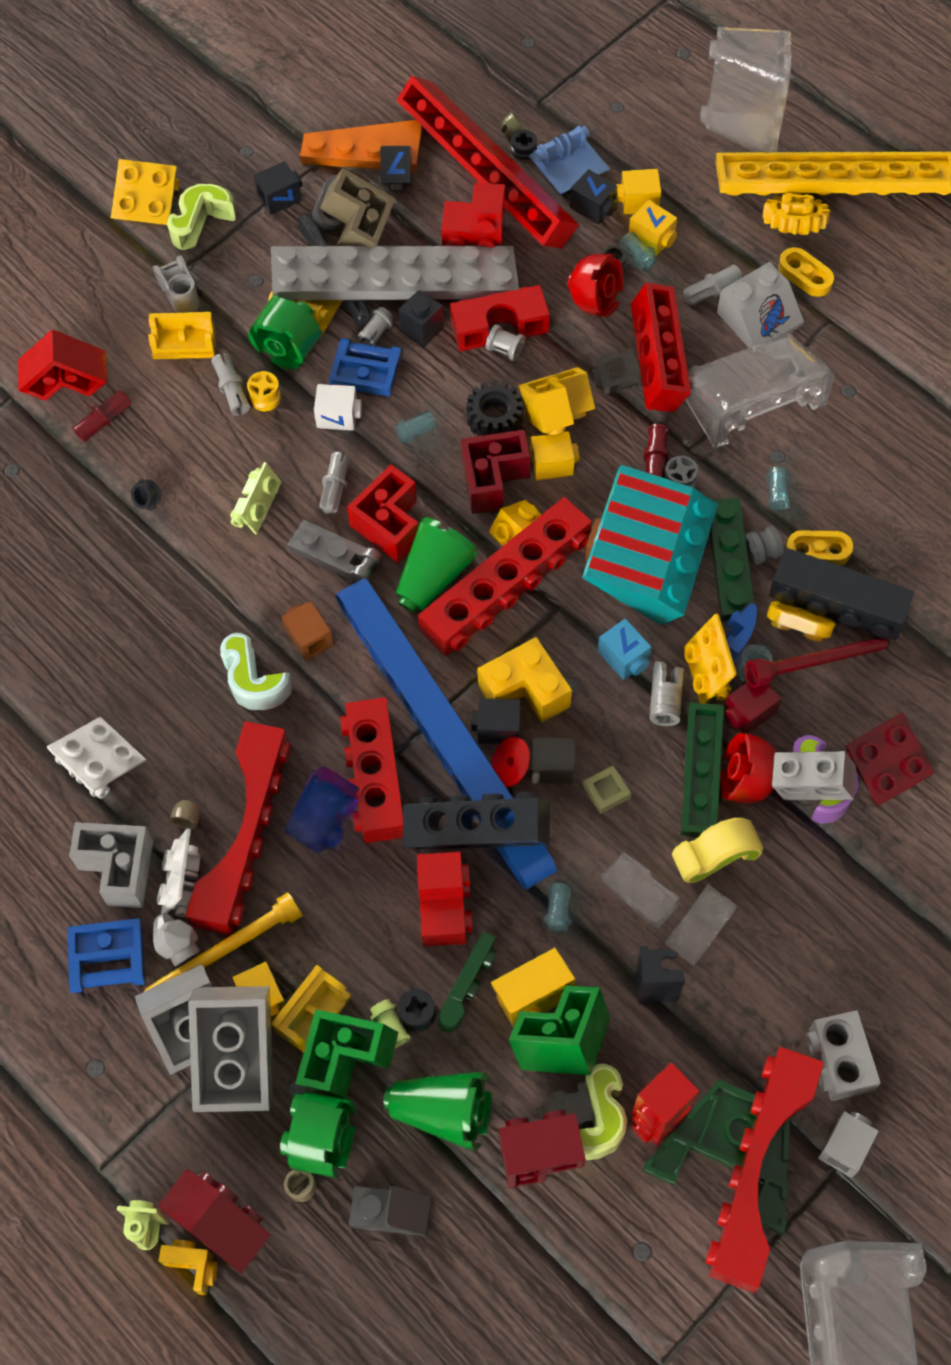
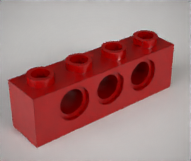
[630,283,691,413]
[340,697,403,844]

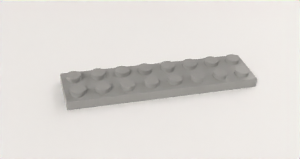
[271,246,519,300]

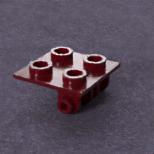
[845,712,934,807]

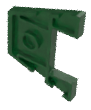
[642,1079,790,1235]

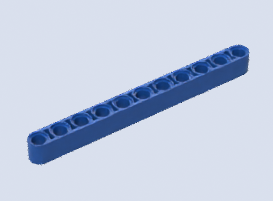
[335,578,557,890]

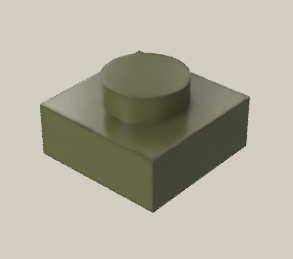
[583,765,631,814]

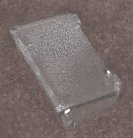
[700,27,791,152]
[685,333,834,449]
[800,1241,926,1365]

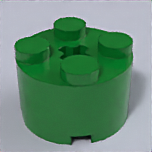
[248,295,323,370]
[280,1092,356,1178]

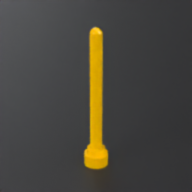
[144,892,303,992]

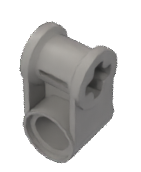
[152,255,200,313]

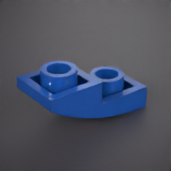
[726,603,757,666]

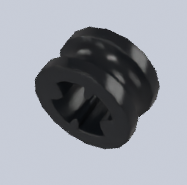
[511,130,537,160]

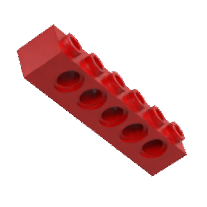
[418,496,592,657]

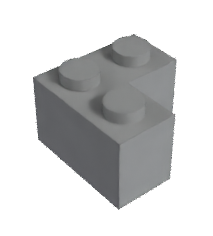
[69,822,153,908]

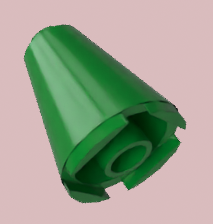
[395,517,479,613]
[384,1072,492,1151]

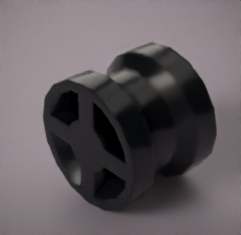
[398,989,436,1033]

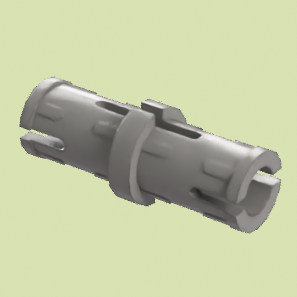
[211,353,251,416]

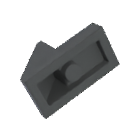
[349,1186,431,1237]

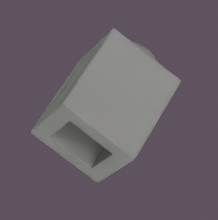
[818,1111,879,1178]

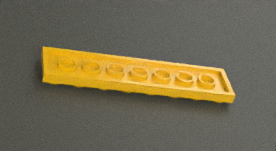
[715,152,951,196]

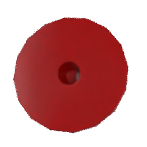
[491,737,531,787]

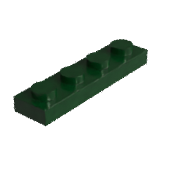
[710,498,755,621]
[680,702,724,837]

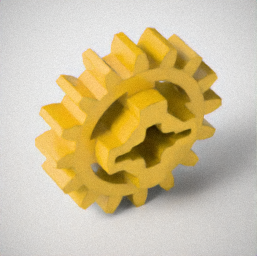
[762,193,830,235]

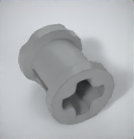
[485,324,526,362]

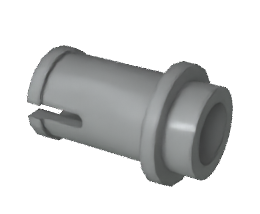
[358,307,393,346]

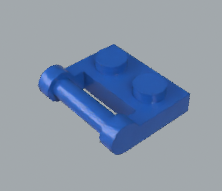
[329,338,403,397]
[67,918,146,993]

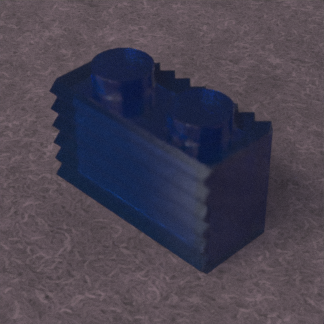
[285,766,359,853]

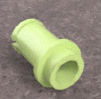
[370,999,411,1048]

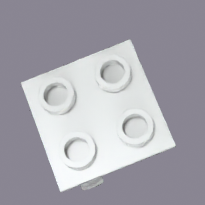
[47,717,146,799]
[157,828,201,917]

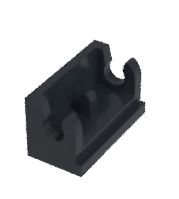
[636,946,685,1003]

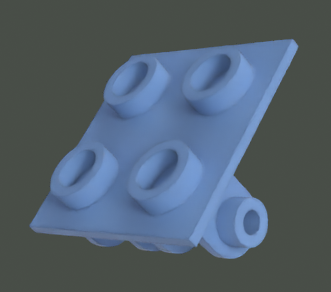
[529,126,610,196]

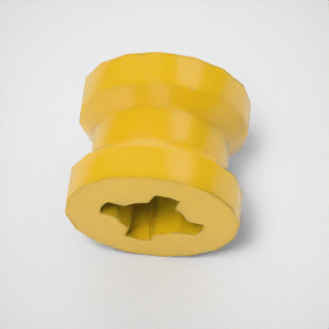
[247,371,281,412]

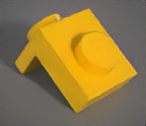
[489,500,541,546]
[158,1240,218,1295]

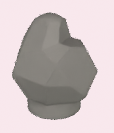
[153,914,200,966]

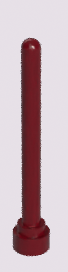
[744,637,889,688]

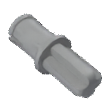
[683,264,742,305]
[319,452,351,514]

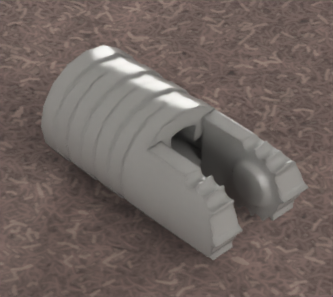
[649,661,684,726]

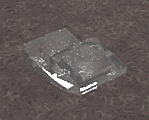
[600,852,681,929]
[665,884,737,966]

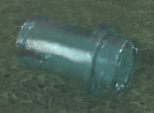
[620,232,656,270]
[394,410,437,444]
[765,466,791,510]
[544,883,572,932]

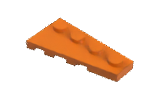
[300,120,423,172]

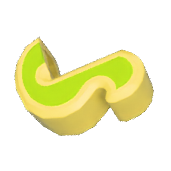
[672,818,764,883]

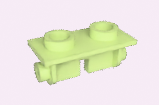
[230,463,282,534]
[117,1200,170,1250]

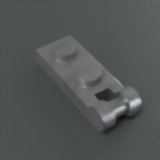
[287,520,383,582]

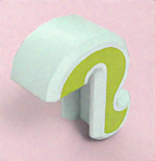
[220,633,292,710]

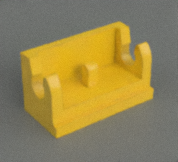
[148,312,216,359]
[491,948,576,1028]
[271,965,352,1053]

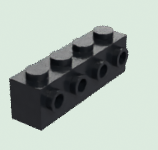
[769,547,915,640]

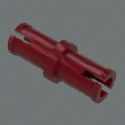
[643,424,669,478]

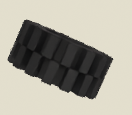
[466,381,523,436]

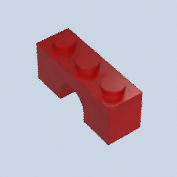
[450,285,549,352]
[630,1062,699,1147]

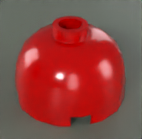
[567,253,624,317]
[719,733,777,804]

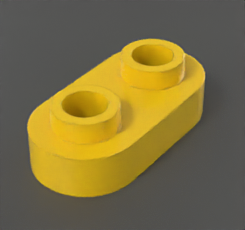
[778,247,834,297]
[786,530,853,566]
[767,601,835,642]

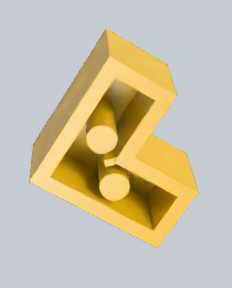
[519,367,595,435]
[477,637,572,723]

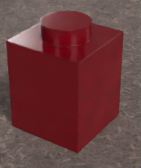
[724,682,781,734]

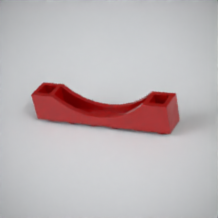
[185,721,292,935]
[705,1047,824,1293]

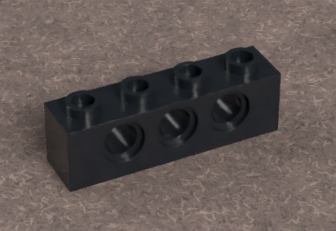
[403,792,550,851]

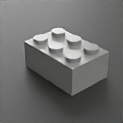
[188,986,274,1112]

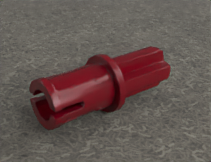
[72,390,131,443]

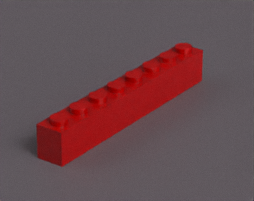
[396,75,579,249]

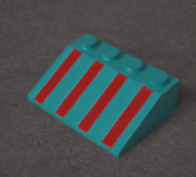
[582,465,718,625]

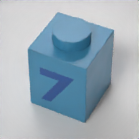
[598,618,651,680]

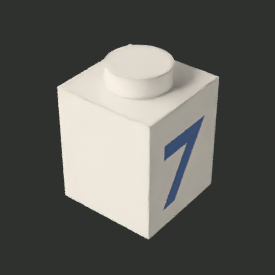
[314,384,362,430]

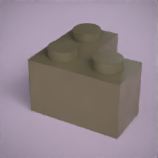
[320,168,395,248]

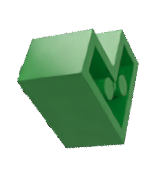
[509,985,611,1075]
[295,1009,399,1098]

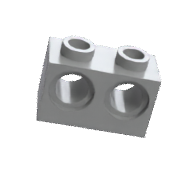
[772,751,856,800]
[806,1010,881,1101]

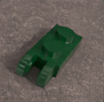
[437,932,498,1033]

